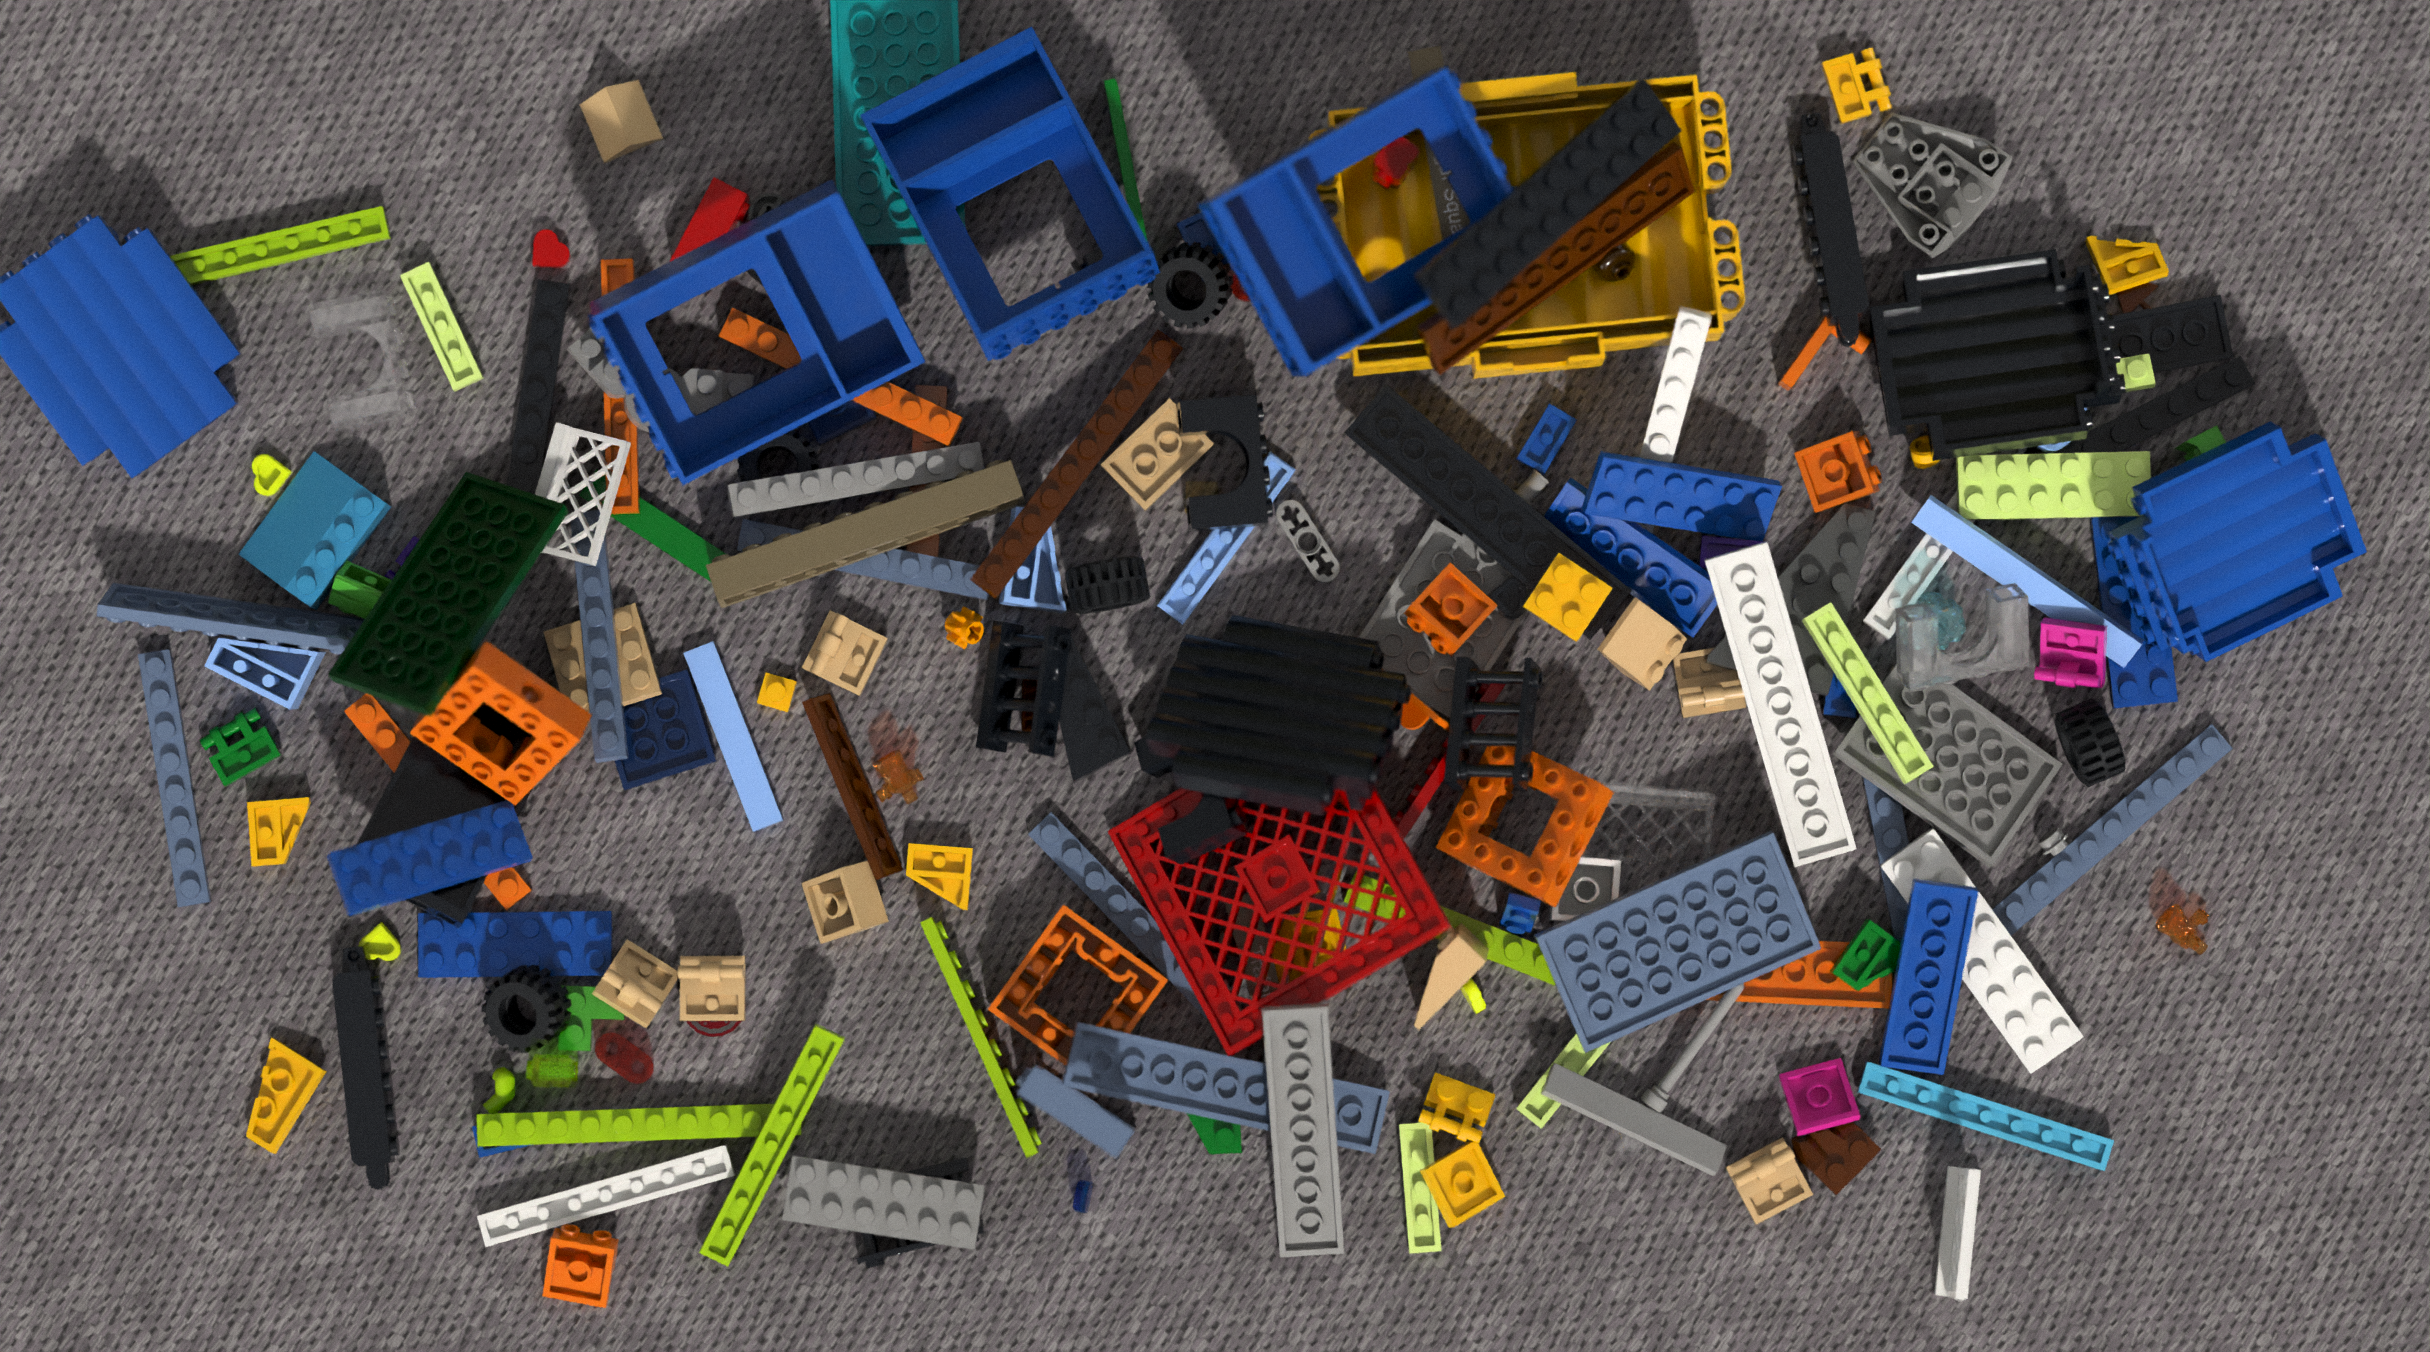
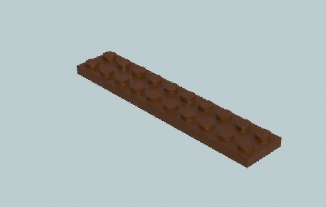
[1417,142,1695,375]

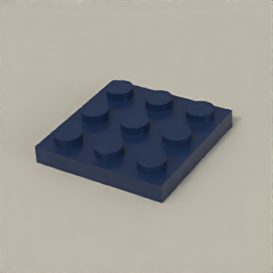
[614,669,717,791]

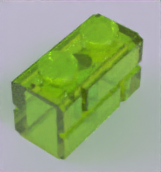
[526,1054,579,1088]

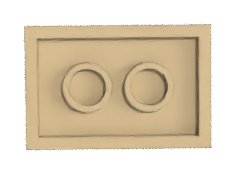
[1101,398,1214,511]

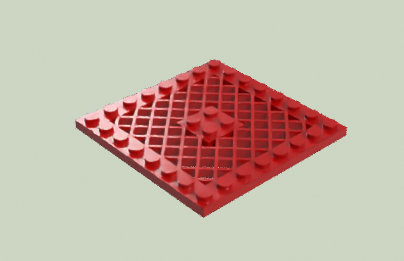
[1107,786,1452,1056]

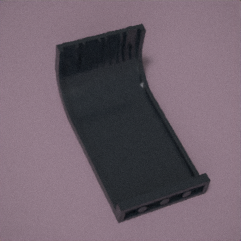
[356,651,533,928]

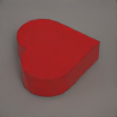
[532,229,571,268]

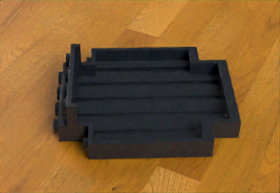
[1869,249,2126,461]
[1145,615,1411,815]

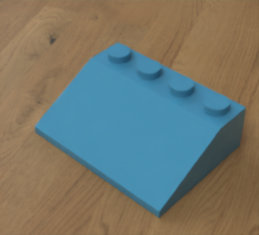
[239,451,392,610]

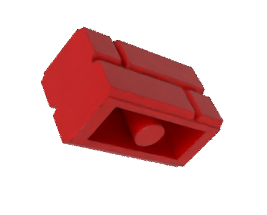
[1372,136,1420,190]

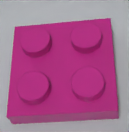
[1779,1058,1860,1136]

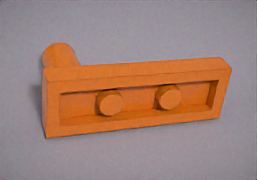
[1778,316,1872,391]

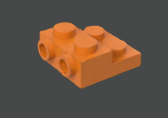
[1794,431,1882,513]
[1404,563,1498,656]
[542,1224,619,1308]

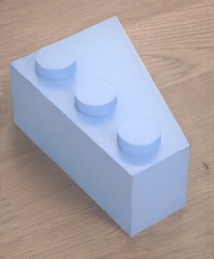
[999,506,1067,613]
[204,637,326,710]

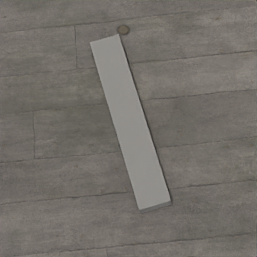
[1541,1063,1727,1176]

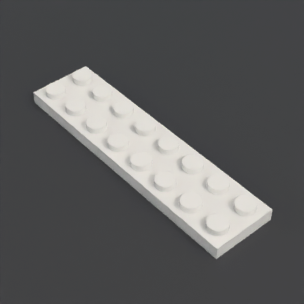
[1880,827,2084,1074]

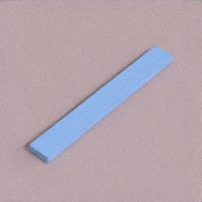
[1911,495,2144,668]

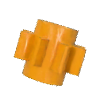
[945,606,984,649]

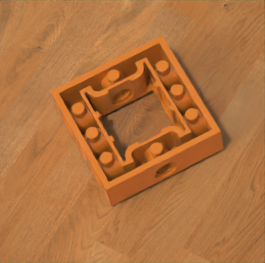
[410,641,592,806]
[1436,746,1614,908]
[987,904,1169,1066]

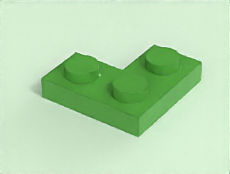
[558,985,625,1051]

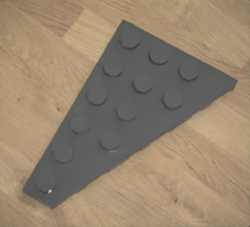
[1706,503,1876,696]

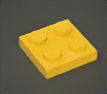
[1523,553,1612,642]
[1420,1140,1505,1228]

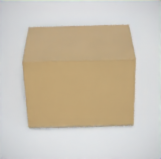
[580,80,663,163]

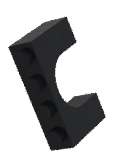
[1177,395,1273,532]
[1134,737,1247,864]

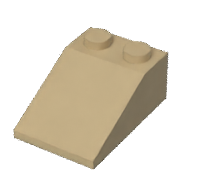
[1414,923,1489,1030]

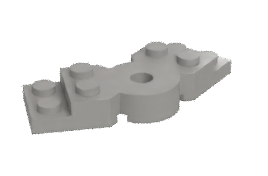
[567,328,754,432]

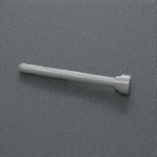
[1640,983,1744,1113]

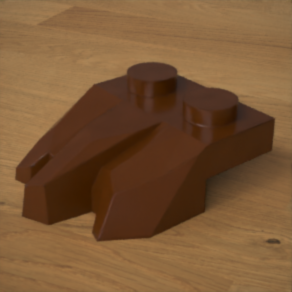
[1791,1122,1882,1195]

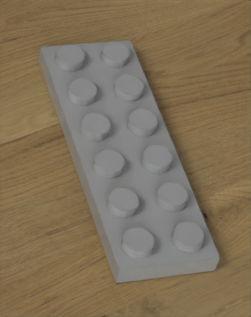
[782,1156,985,1250]

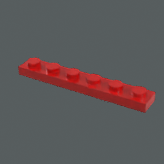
[1393,684,1506,839]

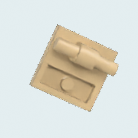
[802,610,888,696]
[1672,648,1746,718]
[592,939,678,1028]
[678,956,746,1021]
[1725,1137,1813,1225]

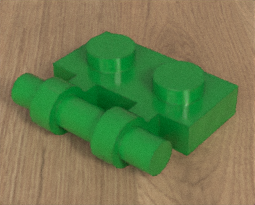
[199,708,282,787]

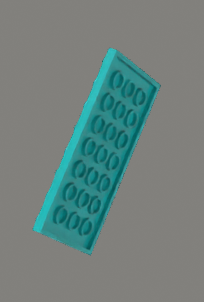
[830,0,966,246]

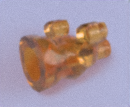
[873,749,924,804]
[2155,904,2210,955]

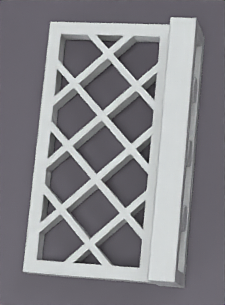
[535,422,631,566]
[1934,1166,1981,1300]

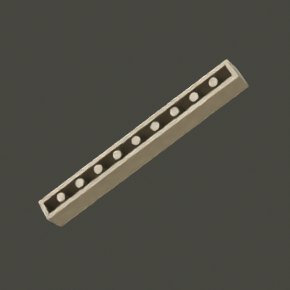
[706,460,1026,609]

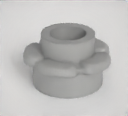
[2038,827,2068,856]

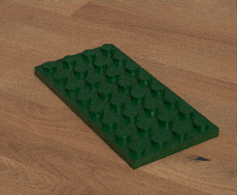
[328,472,569,717]

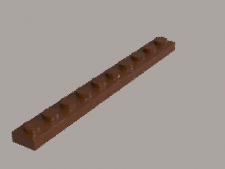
[970,329,1183,599]

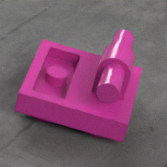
[2034,617,2107,688]

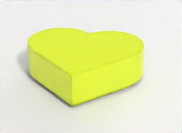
[252,454,292,496]
[358,922,402,961]
[1460,978,1486,1014]

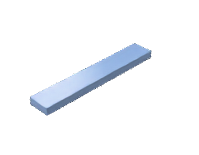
[1157,451,1296,625]
[683,641,783,832]

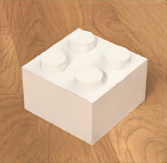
[1549,857,1621,922]

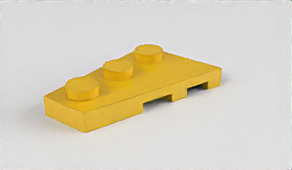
[246,1037,327,1154]

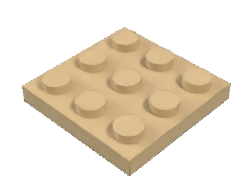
[544,603,662,713]

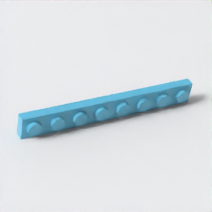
[1857,1061,2114,1171]

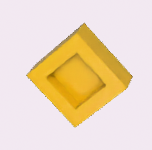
[757,673,797,712]

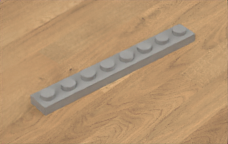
[727,442,984,517]

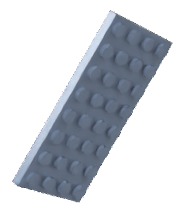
[1535,831,1822,1053]

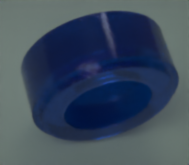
[1073,1180,1093,1213]

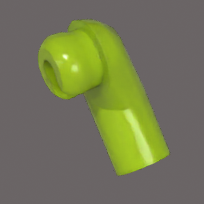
[483,1067,515,1114]

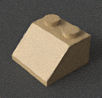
[1597,597,1687,691]
[801,861,889,944]

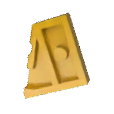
[2085,236,2169,295]
[247,797,311,867]
[906,843,973,910]

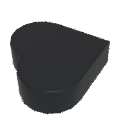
[1487,577,1527,620]

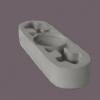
[1276,500,1340,583]

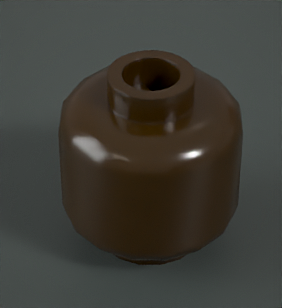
[1592,242,1636,282]

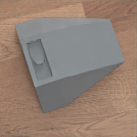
[1852,113,2012,258]

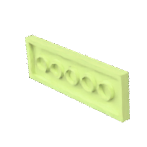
[1956,451,2151,520]

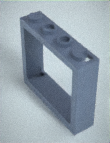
[1016,1065,1136,1158]

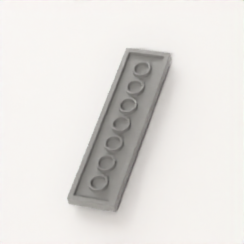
[1262,1003,1344,1257]

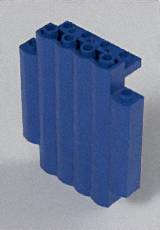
[0,214,242,478]
[2107,421,2367,662]

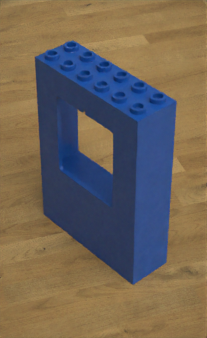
[860,27,1160,361]
[1197,67,1516,377]
[587,179,925,486]

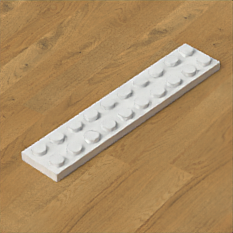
[1704,541,1857,867]

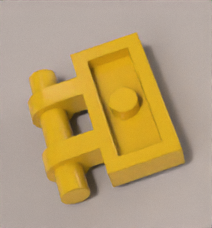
[1821,47,1892,124]
[1418,1072,1496,1143]

